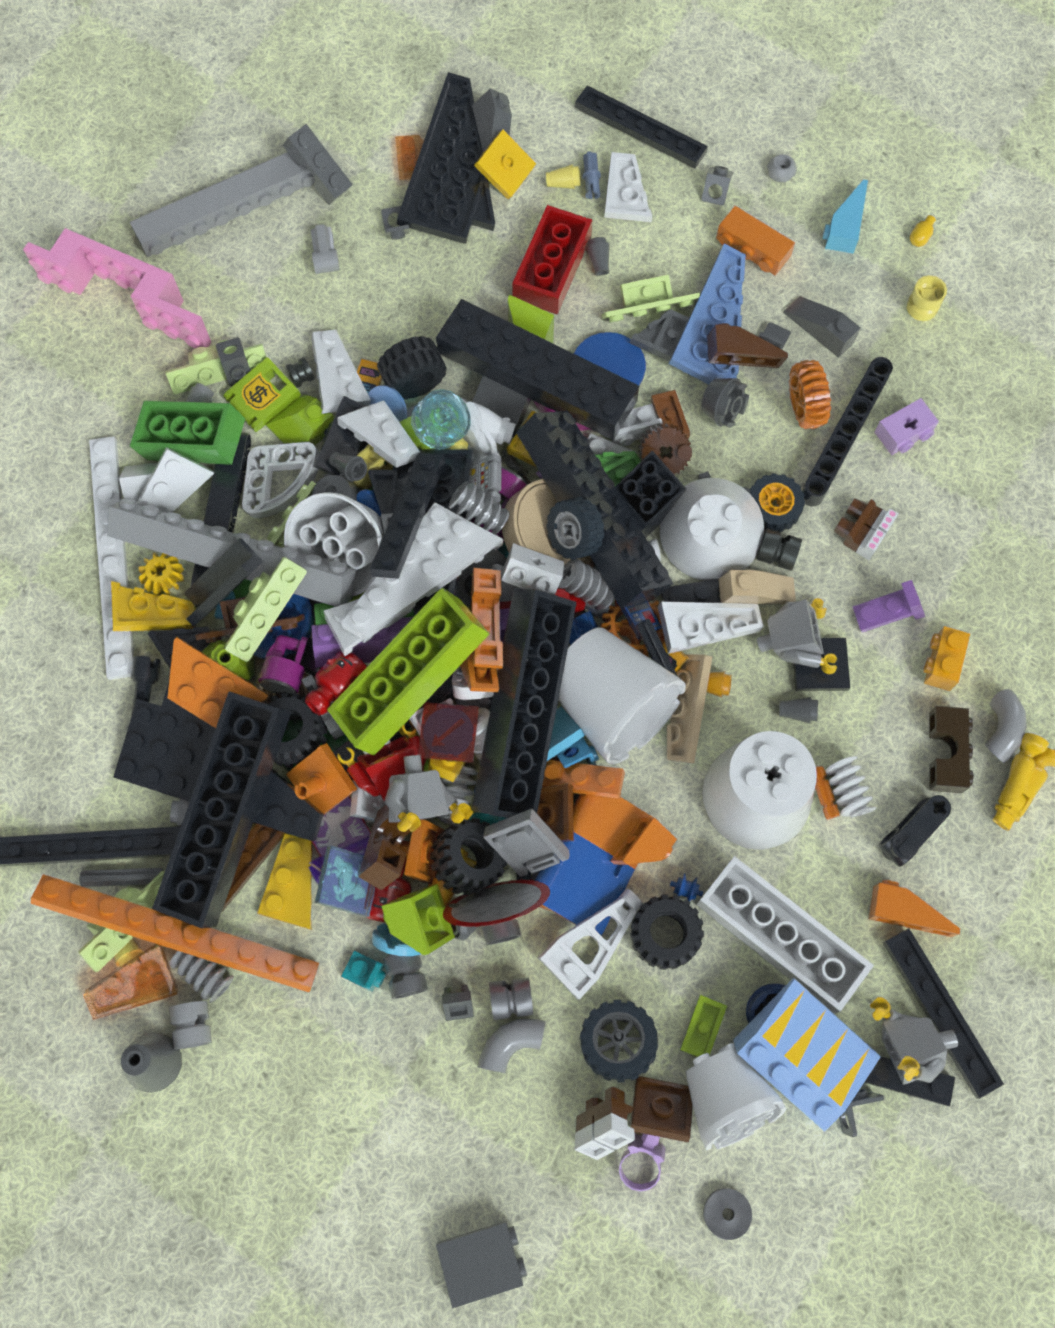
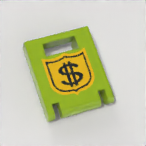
[223,357,301,432]

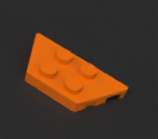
[167,637,268,728]

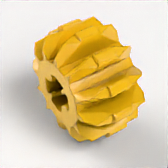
[139,552,184,596]

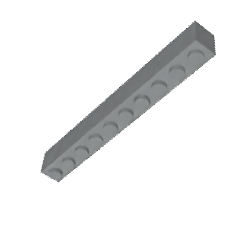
[107,499,356,607]

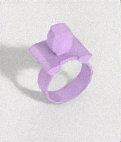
[619,1133,666,1191]

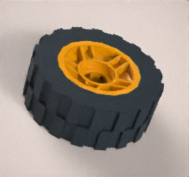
[750,473,805,532]

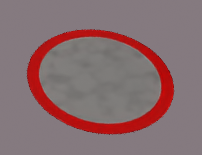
[443,880,550,927]

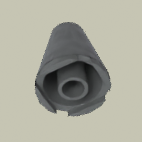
[121,1033,182,1093]

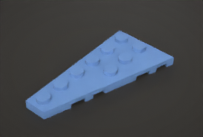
[668,244,746,385]

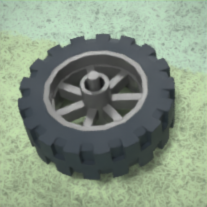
[580,1000,658,1083]

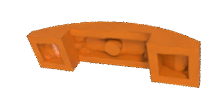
[471,568,503,669]

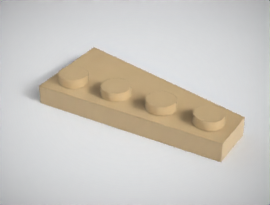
[667,654,712,764]

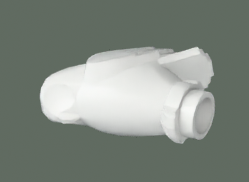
[441,394,516,456]

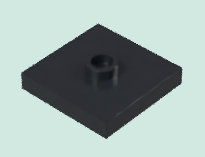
[793,638,850,691]

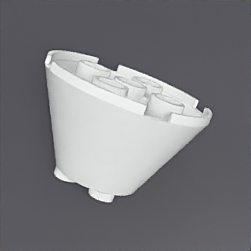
[660,478,764,581]
[284,492,384,596]

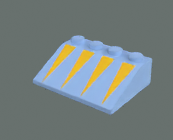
[733,978,880,1132]

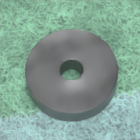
[703,1188,752,1240]

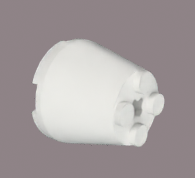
[686,1043,786,1150]

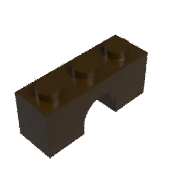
[929,706,974,793]

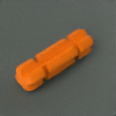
[815,766,840,820]

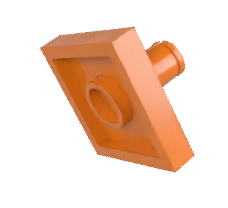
[286,743,357,815]
[399,819,445,884]

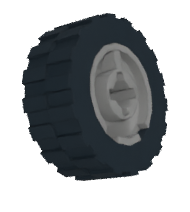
[546,497,604,560]

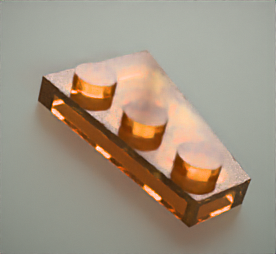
[83,944,178,1020]

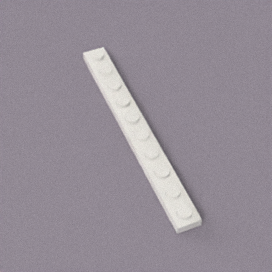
[89,436,134,680]

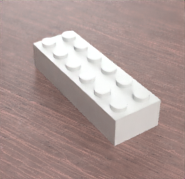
[697,856,874,1014]

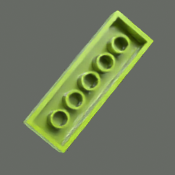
[327,588,490,755]

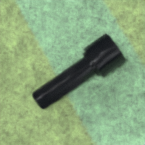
[131,656,161,717]

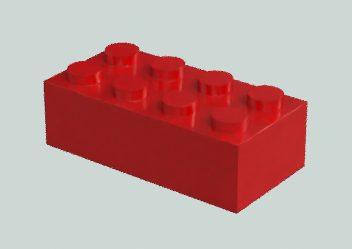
[512,205,593,315]

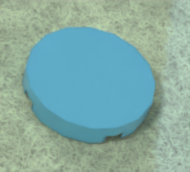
[372,923,421,956]

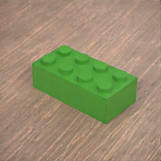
[130,401,245,465]

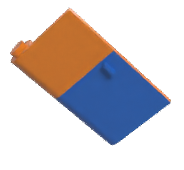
[535,794,659,936]

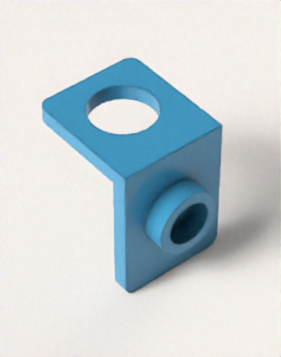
[557,737,599,768]

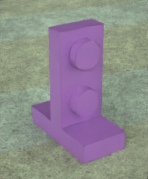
[853,580,926,632]

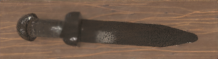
[499,450,531,484]

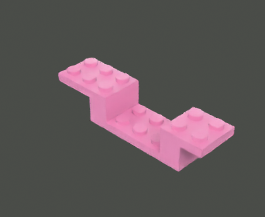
[23,228,212,348]

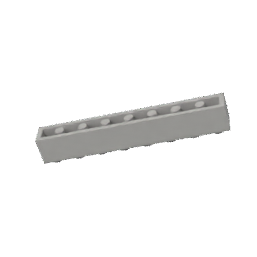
[130,152,315,257]

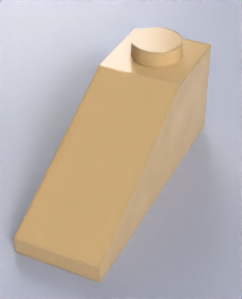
[719,570,796,604]

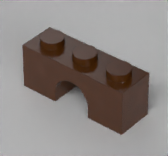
[358,804,411,890]

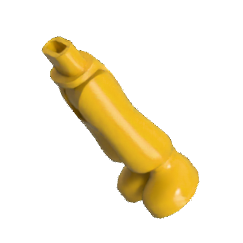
[993,733,1055,831]

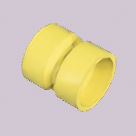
[906,275,947,321]

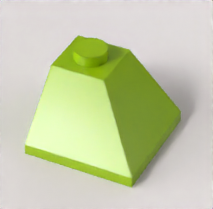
[507,295,554,343]
[266,394,334,455]
[382,884,455,955]

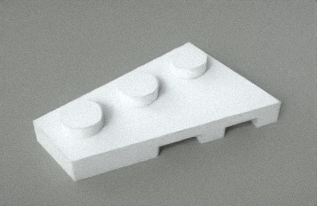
[604,152,652,222]
[136,447,214,513]

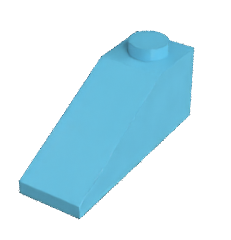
[822,179,868,254]

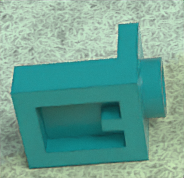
[341,951,386,992]

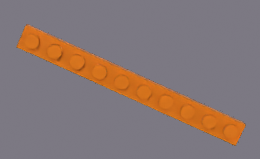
[31,874,319,993]

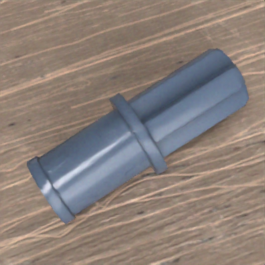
[582,151,601,199]

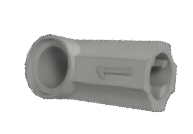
[311,224,340,274]

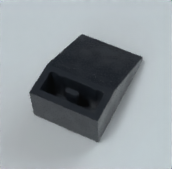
[615,451,687,538]

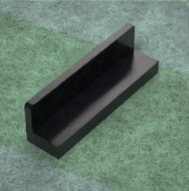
[184,538,263,627]

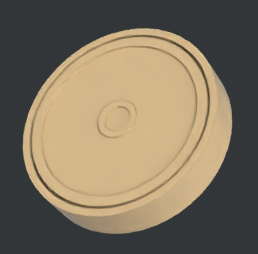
[502,479,595,568]

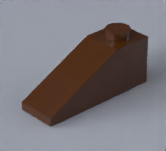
[707,323,788,368]

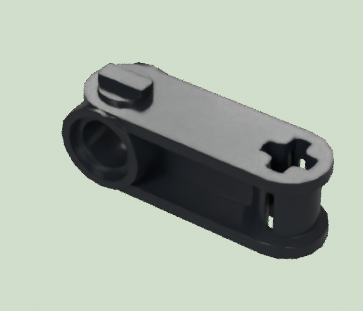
[878,795,951,867]

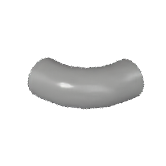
[985,689,1027,763]
[477,1019,546,1073]

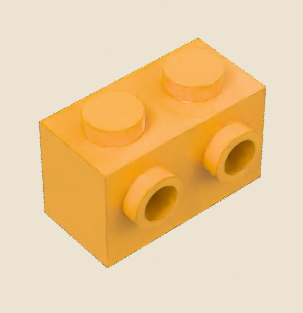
[923,626,970,691]

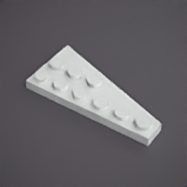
[341,503,503,641]

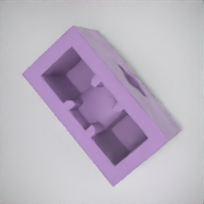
[874,398,939,456]

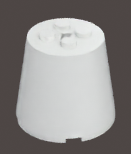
[558,627,686,765]
[702,731,817,850]

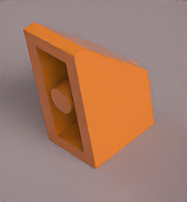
[610,817,677,865]

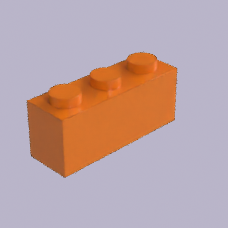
[716,206,795,276]

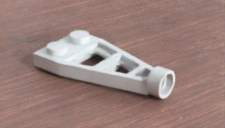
[538,889,643,999]

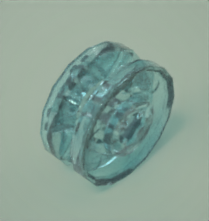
[411,389,471,450]

